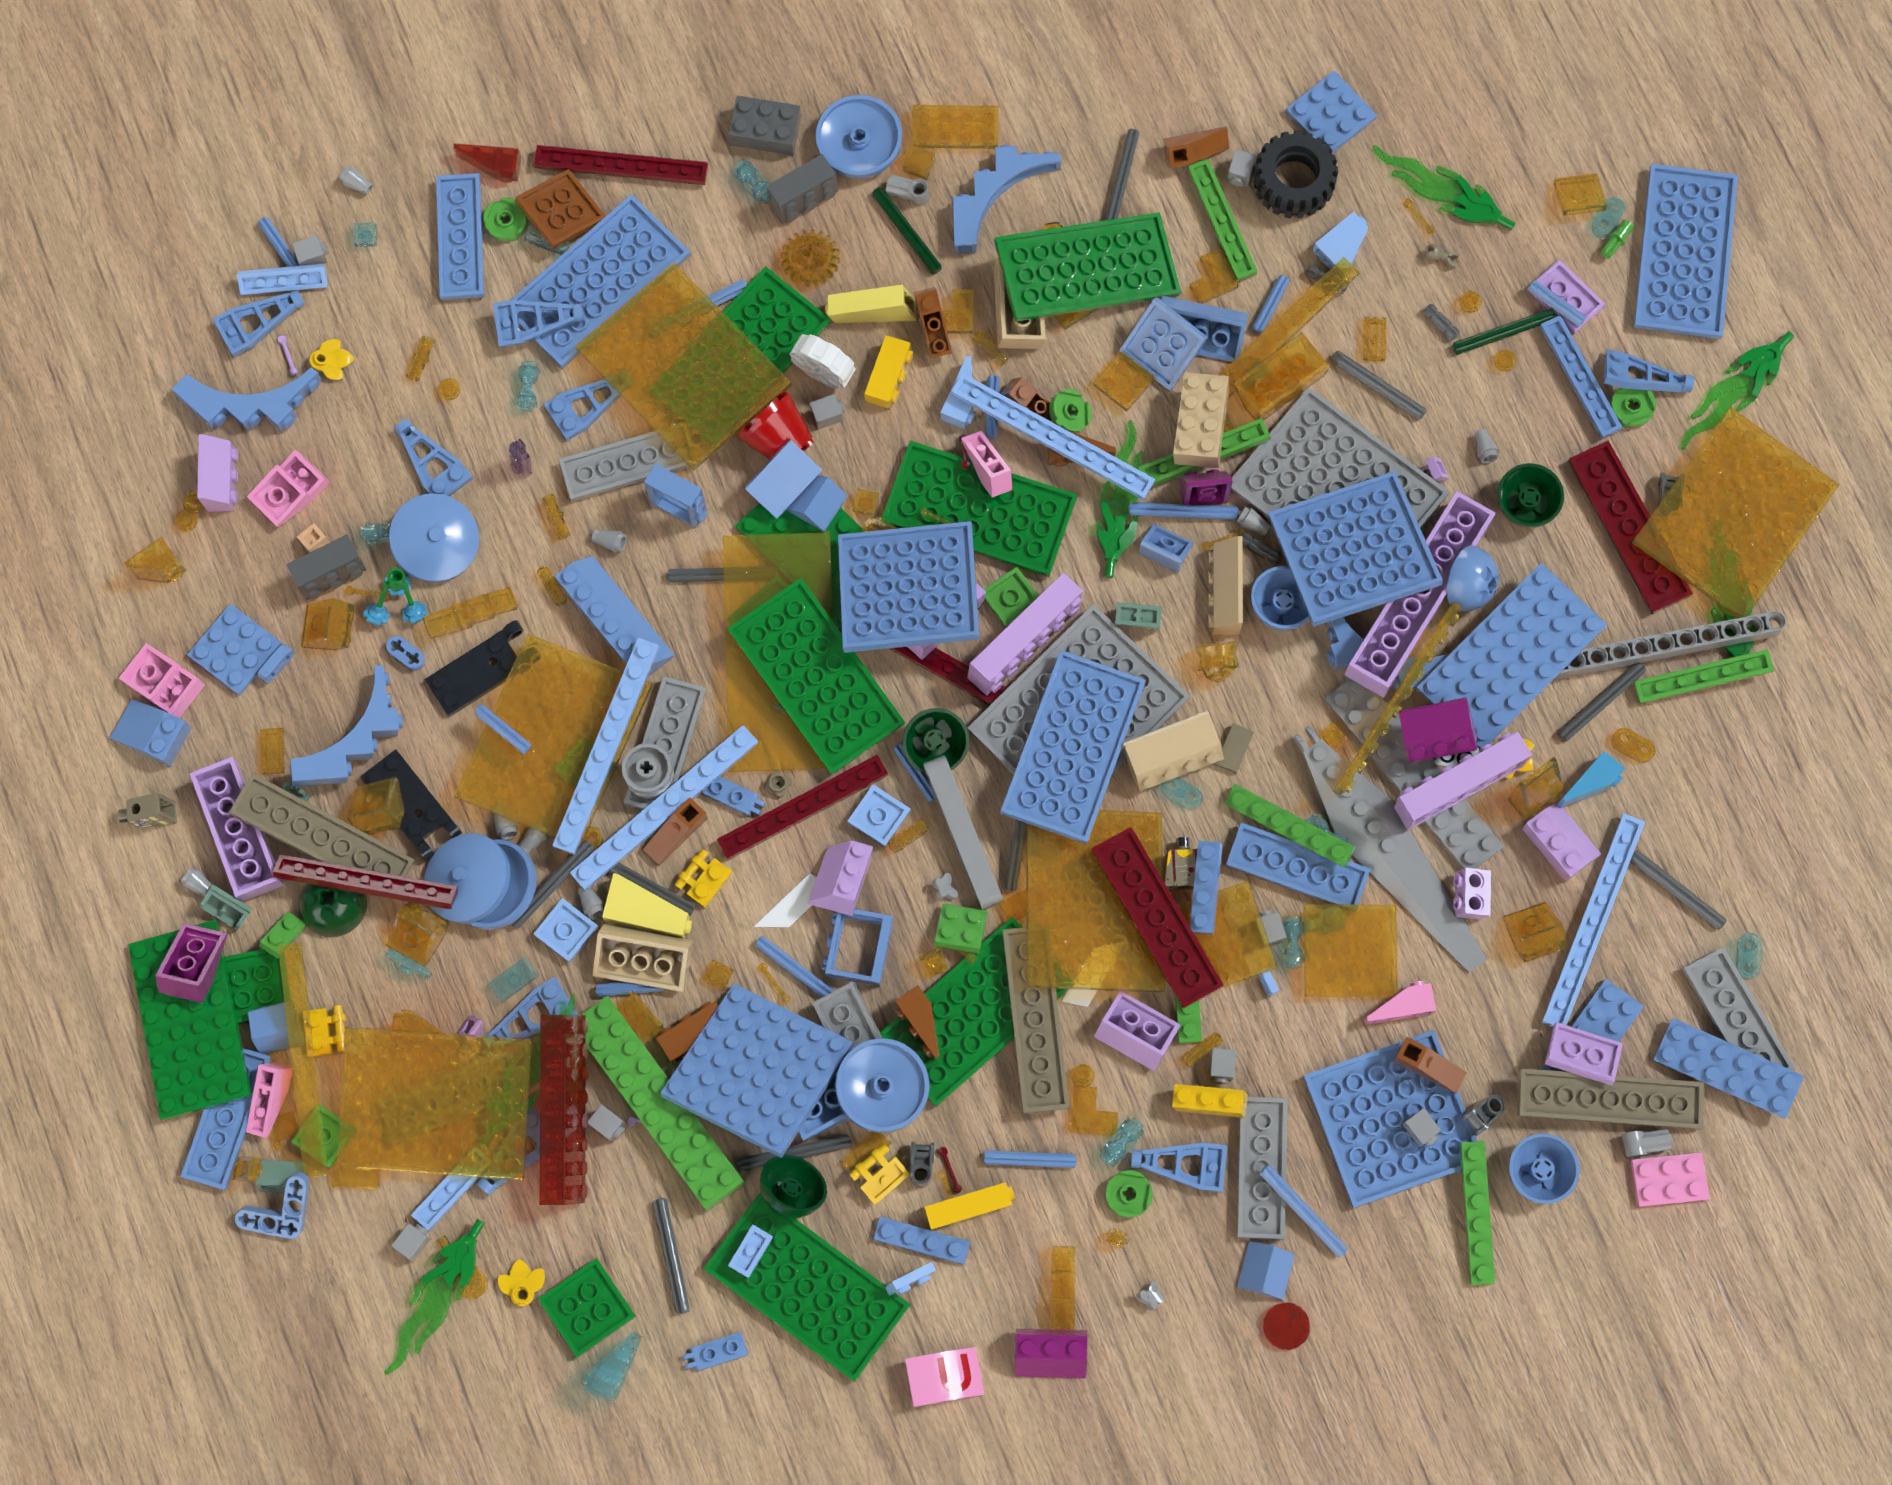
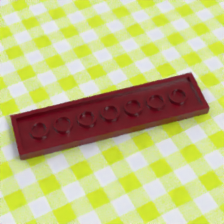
[1568,440,1693,614]
[1091,827,1224,1009]

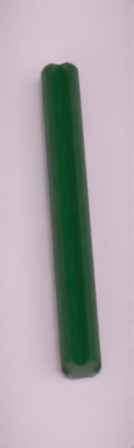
[872,187,942,274]
[1452,309,1556,355]

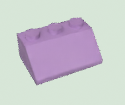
[197,434,239,512]
[1522,801,1601,882]
[808,841,873,916]
[1094,991,1180,1071]

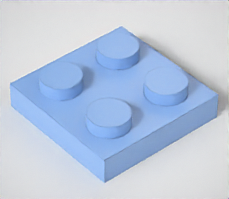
[847,785,911,848]
[534,898,599,963]

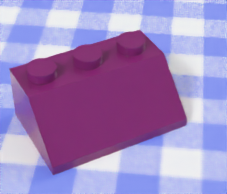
[1399,697,1477,763]
[1015,1329,1088,1378]

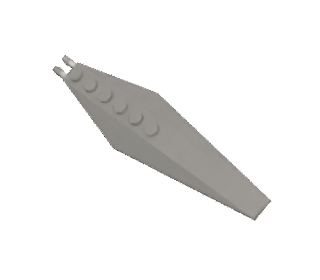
[1294,726,1487,973]

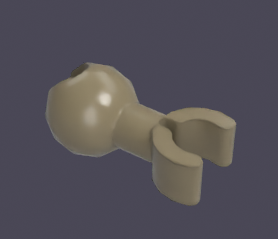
[1425,244,1460,269]

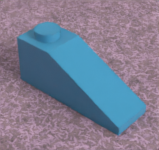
[1557,751,1625,808]

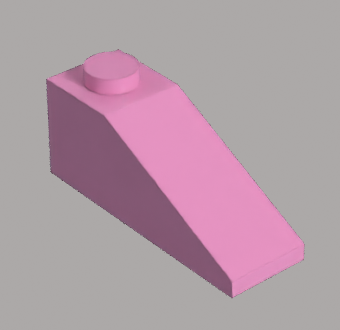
[962,431,1012,497]
[1364,981,1436,1025]
[246,1062,293,1138]

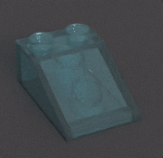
[582,1331,643,1403]

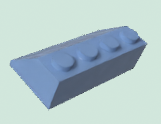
[1161,296,1249,363]

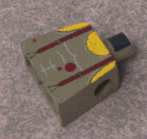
[1164,837,1197,891]

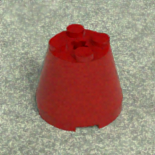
[736,390,814,460]

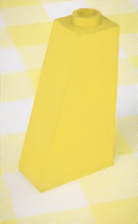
[825,284,916,323]
[602,873,692,938]

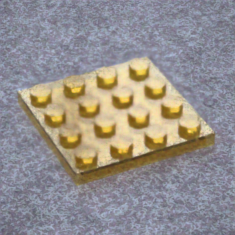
[1178,880,1278,988]
[1304,904,1398,997]

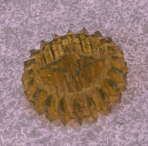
[781,229,840,288]

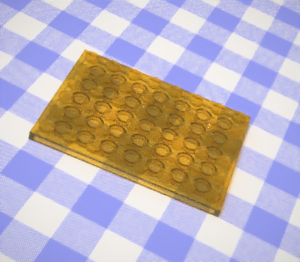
[575,262,792,471]
[1632,407,1840,618]
[454,633,653,847]
[1026,810,1165,993]
[337,1026,532,1180]

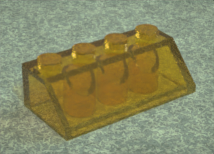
[1233,332,1329,421]

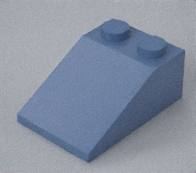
[110,699,191,767]
[799,1073,849,1141]

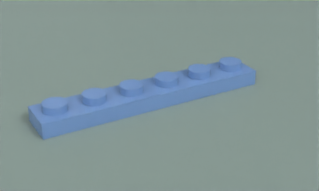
[1540,315,1623,439]

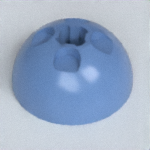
[1447,545,1499,612]
[1251,566,1310,631]
[1509,1133,1580,1204]

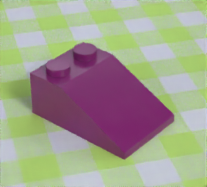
[1180,469,1233,505]
[155,923,227,1003]

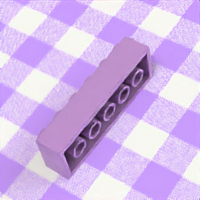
[967,573,1083,696]
[1394,732,1532,830]
[190,756,284,902]

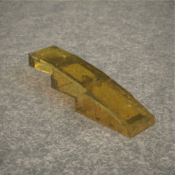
[423,587,518,639]
[1051,1246,1075,1330]

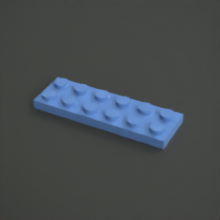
[436,173,485,300]
[1226,823,1371,913]
[1541,979,1644,1072]
[1653,1018,1804,1119]
[180,1048,273,1191]

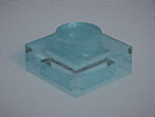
[354,223,377,247]

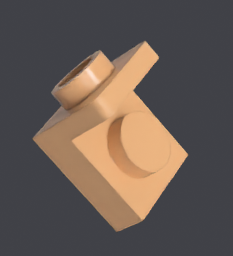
[297,523,330,552]

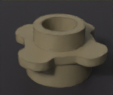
[765,771,792,797]

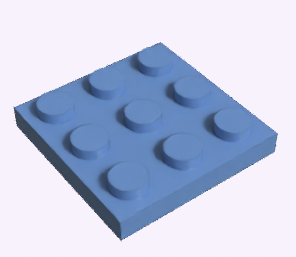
[1285,70,1377,155]
[1119,297,1208,391]
[187,604,283,696]

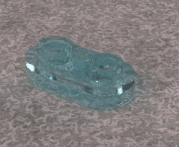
[1591,197,1625,238]
[1160,777,1203,811]
[1736,933,1762,980]

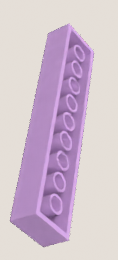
[1345,491,1496,698]

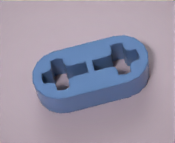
[386,636,425,671]
[257,644,294,684]

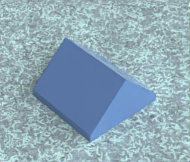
[786,475,848,532]
[1139,524,1194,573]
[248,999,306,1054]
[1237,1241,1295,1300]

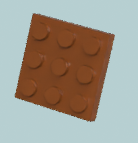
[515,169,606,250]

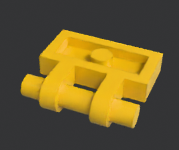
[674,849,733,909]
[303,1005,348,1058]
[849,1144,910,1205]

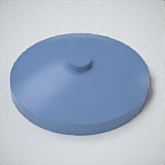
[816,95,902,178]
[389,494,479,583]
[424,833,510,924]
[468,839,537,930]
[835,1039,929,1133]

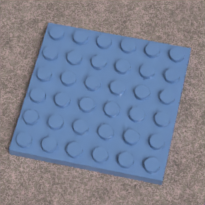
[1268,471,1443,627]
[838,521,980,653]
[661,984,853,1158]
[1303,1030,1477,1208]

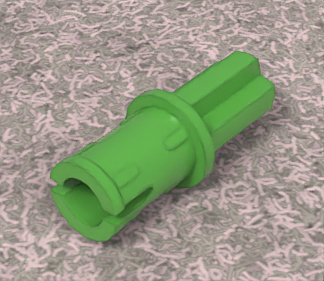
[1601,220,1634,259]

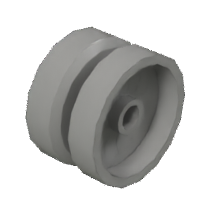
[622,743,675,799]

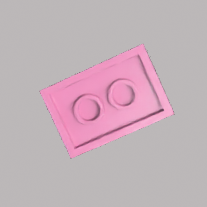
[1631,1153,1709,1207]

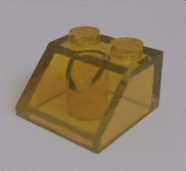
[124,537,187,583]
[301,598,355,651]
[347,777,404,835]
[386,902,450,968]
[1503,902,1567,962]

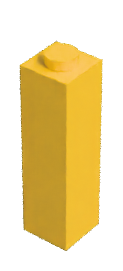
[924,1182,1015,1229]

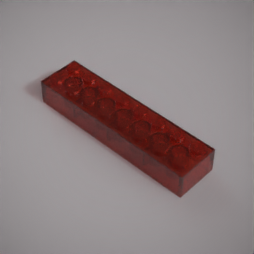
[539,1015,588,1205]

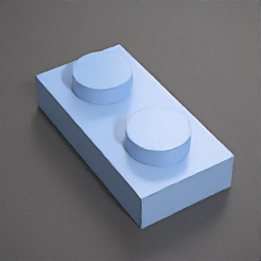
[728,1225,773,1278]
[885,1262,936,1296]

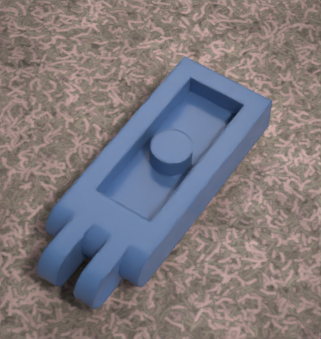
[703,777,766,816]
[682,1332,748,1372]

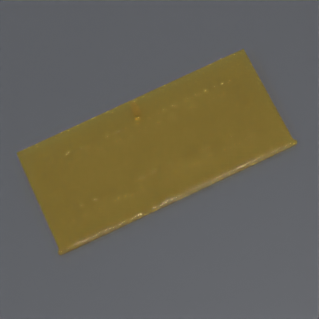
[723,531,833,772]

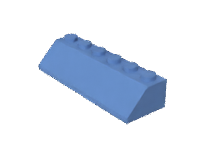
[555,556,675,678]

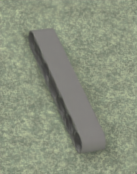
[923,755,1003,909]

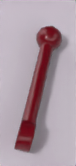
[959,434,971,470]
[939,1147,962,1193]

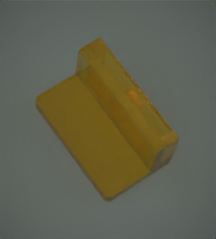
[617,990,664,1044]

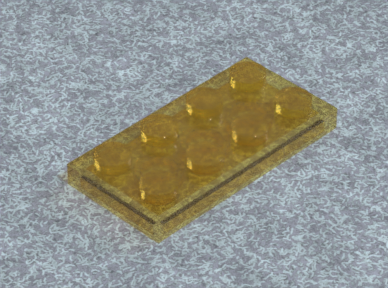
[912,105,999,149]

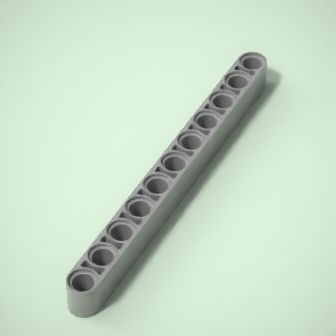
[1554,611,1786,680]

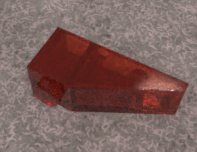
[454,143,521,183]

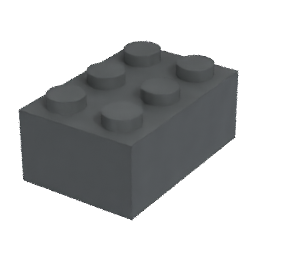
[728,95,802,156]
[767,154,838,224]
[286,534,367,600]

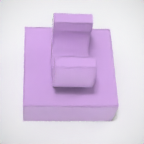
[1420,457,1450,482]

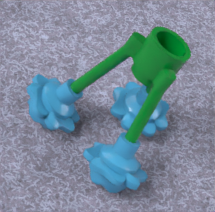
[363,567,428,626]

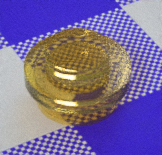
[1460,291,1482,313]
[1494,350,1516,371]
[438,378,461,400]
[183,492,205,514]
[175,509,198,532]
[1072,1064,1095,1087]
[1106,1228,1129,1248]

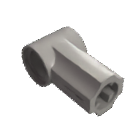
[886,174,930,205]
[1622,1129,1672,1158]

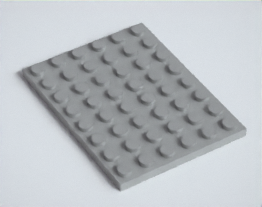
[1231,387,1450,529]
[967,604,1190,775]

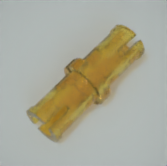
[406,336,435,381]
[541,494,571,540]

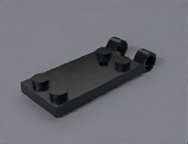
[424,620,541,717]
[360,749,462,861]

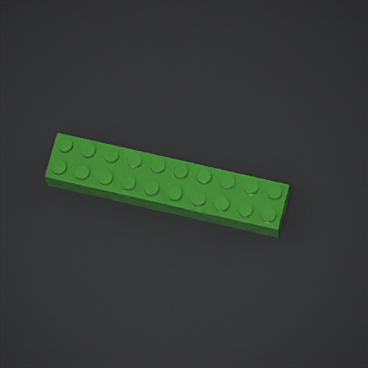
[570,996,745,1212]

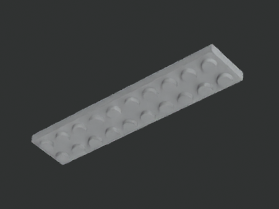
[1324,679,1504,869]

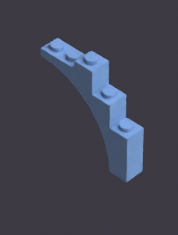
[953,145,1061,253]
[172,367,322,432]
[1326,617,1448,697]
[290,665,403,787]

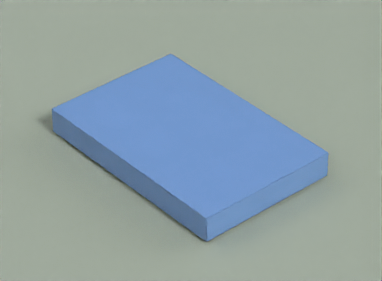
[744,439,822,518]

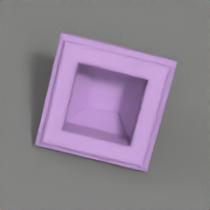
[458,1015,483,1041]

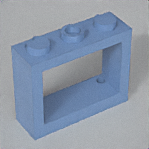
[644,463,708,528]
[822,909,893,987]

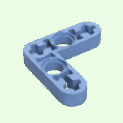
[235,1172,310,1239]

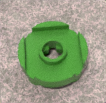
[483,198,528,242]
[1610,387,1656,428]
[1049,389,1091,433]
[1106,1170,1153,1218]

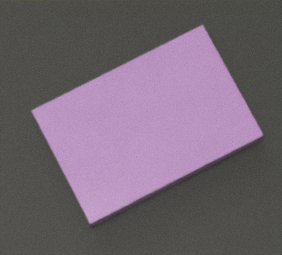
[1527,259,1606,335]
[1545,1022,1623,1086]

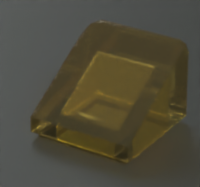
[1318,722,1348,752]

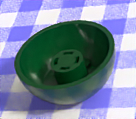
[1497,463,1564,528]
[902,708,969,773]
[299,883,367,937]
[760,1155,827,1218]

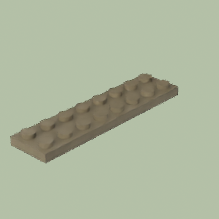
[229,773,415,900]
[1002,925,1070,1114]
[1517,1068,1704,1130]

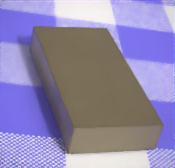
[1216,723,1254,774]

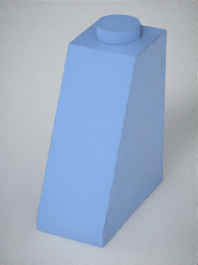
[1313,212,1368,280]

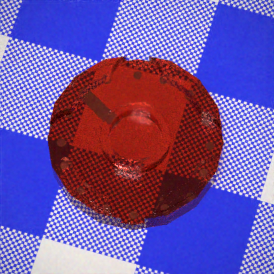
[1263,1303,1310,1350]

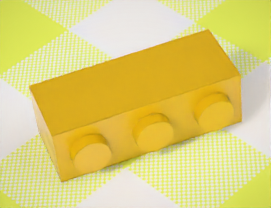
[864,335,914,409]
[1172,1084,1248,1118]

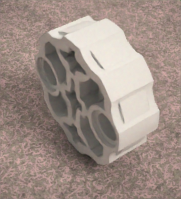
[789,334,856,389]

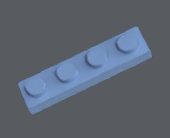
[1190,841,1222,934]
[874,1217,970,1265]

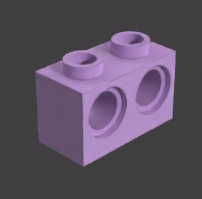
[1453,868,1491,920]

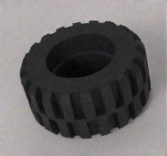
[1253,131,1338,219]

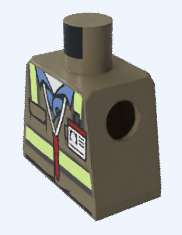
[118,793,177,828]

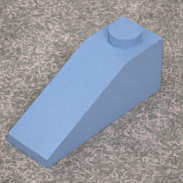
[940,355,976,430]

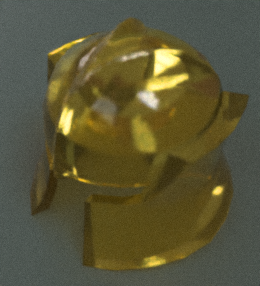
[1195,641,1239,682]

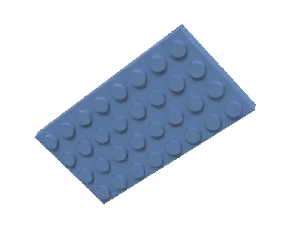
[1633,164,1738,339]
[511,194,691,369]
[1416,563,1607,749]
[1000,650,1146,845]

